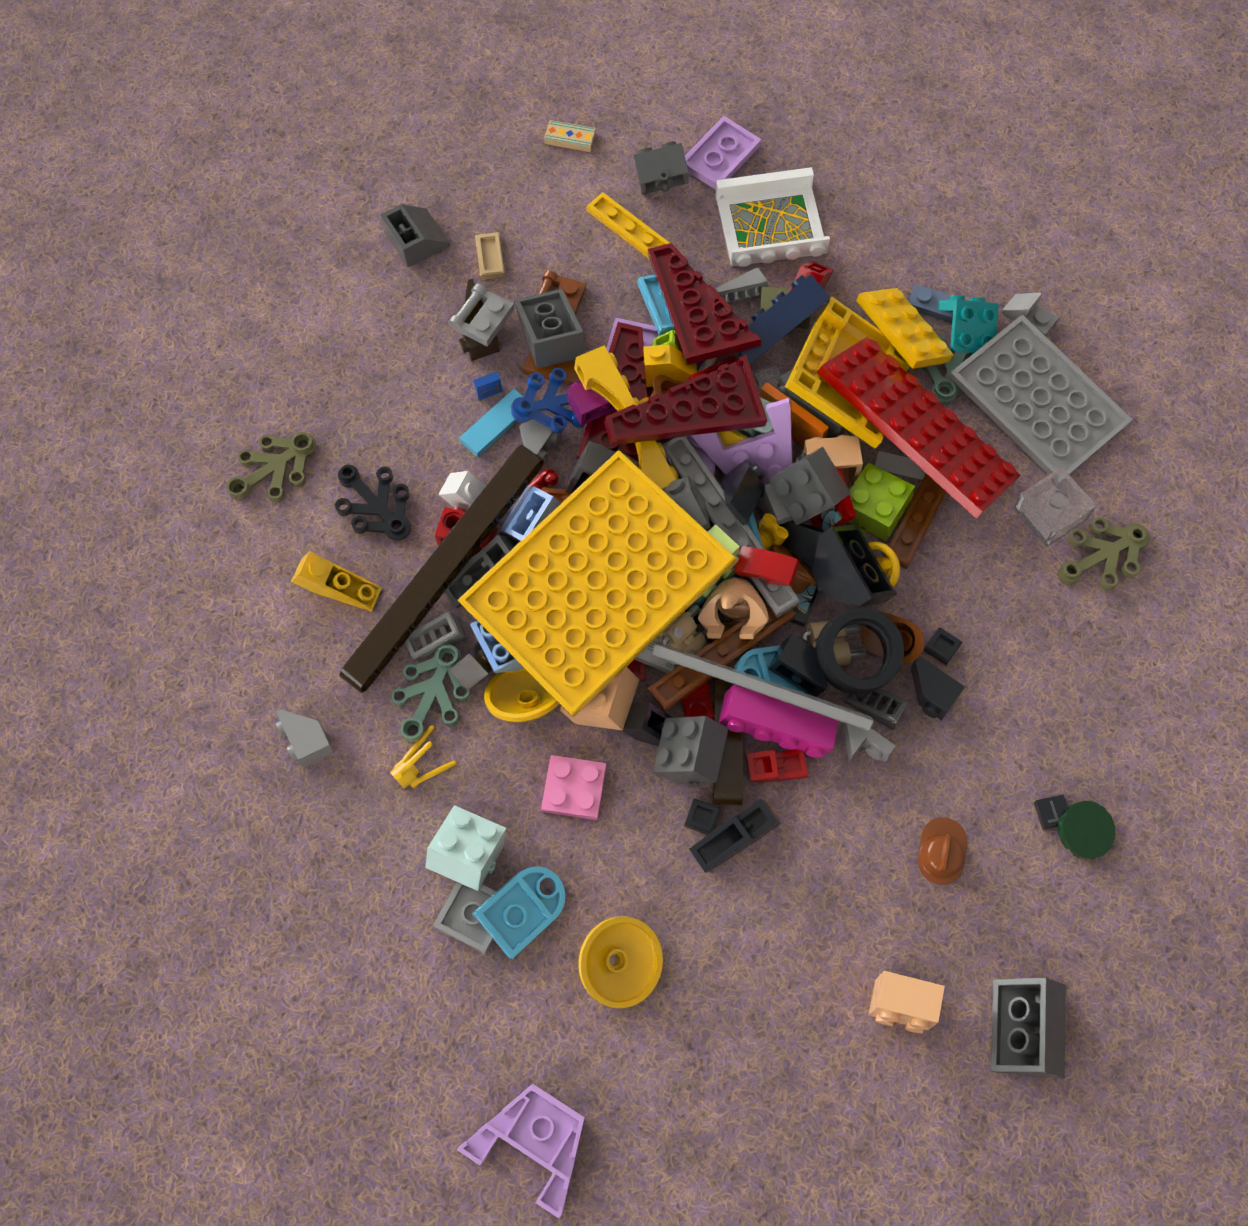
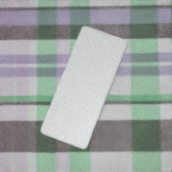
[875,451,925,480]

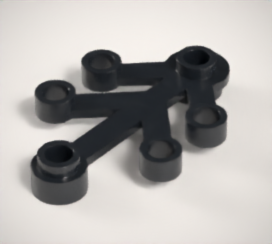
[335,465,411,540]

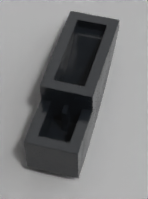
[689,799,781,873]

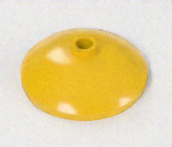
[484,668,559,722]
[579,916,663,1008]

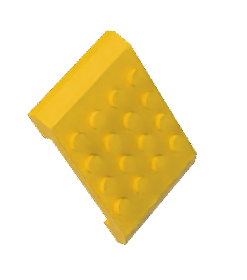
[785,297,910,448]

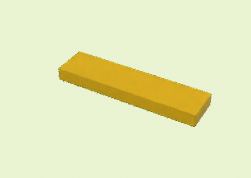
[586,192,670,259]

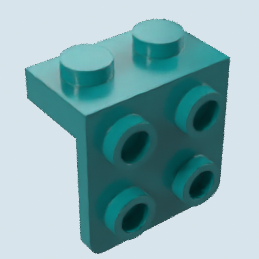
[938,295,999,353]

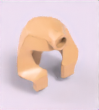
[698,577,769,639]

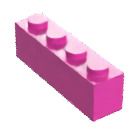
[719,684,838,758]

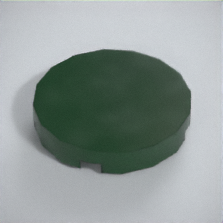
[1058,801,1115,859]

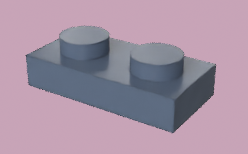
[909,284,953,323]

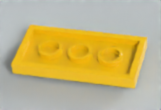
[856,288,954,369]

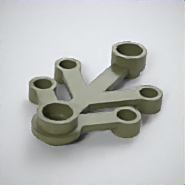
[226,432,317,502]
[1057,517,1150,590]

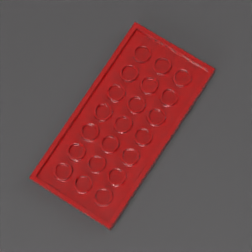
[816,337,1021,519]

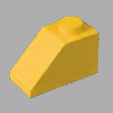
[643,344,697,387]

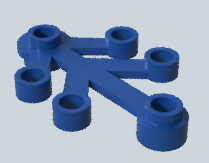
[511,368,586,433]

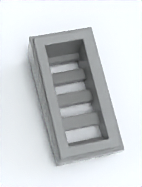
[715,268,768,303]
[405,611,466,661]

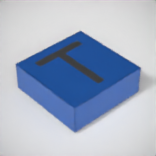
[473,372,502,400]

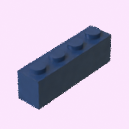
[738,274,830,365]

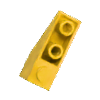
[291,551,382,612]

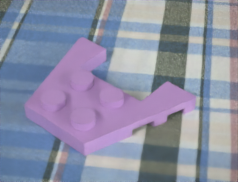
[692,398,793,485]
[457,1084,585,1219]

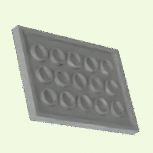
[949,315,1133,485]

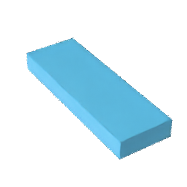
[459,389,523,457]

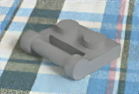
[448,284,514,347]

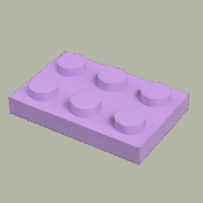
[685,116,762,190]

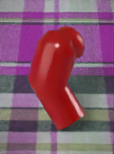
[528,469,559,490]

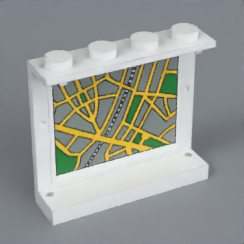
[715,167,830,267]

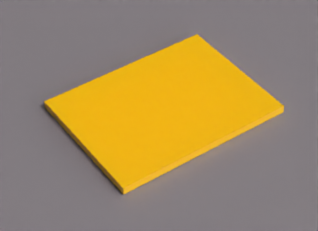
[458,450,736,718]

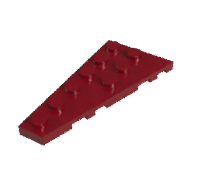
[648,243,762,365]
[577,322,647,468]
[604,355,768,446]

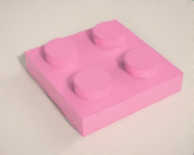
[541,755,607,820]

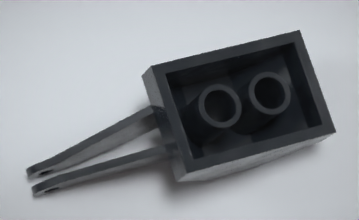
[779,520,897,607]

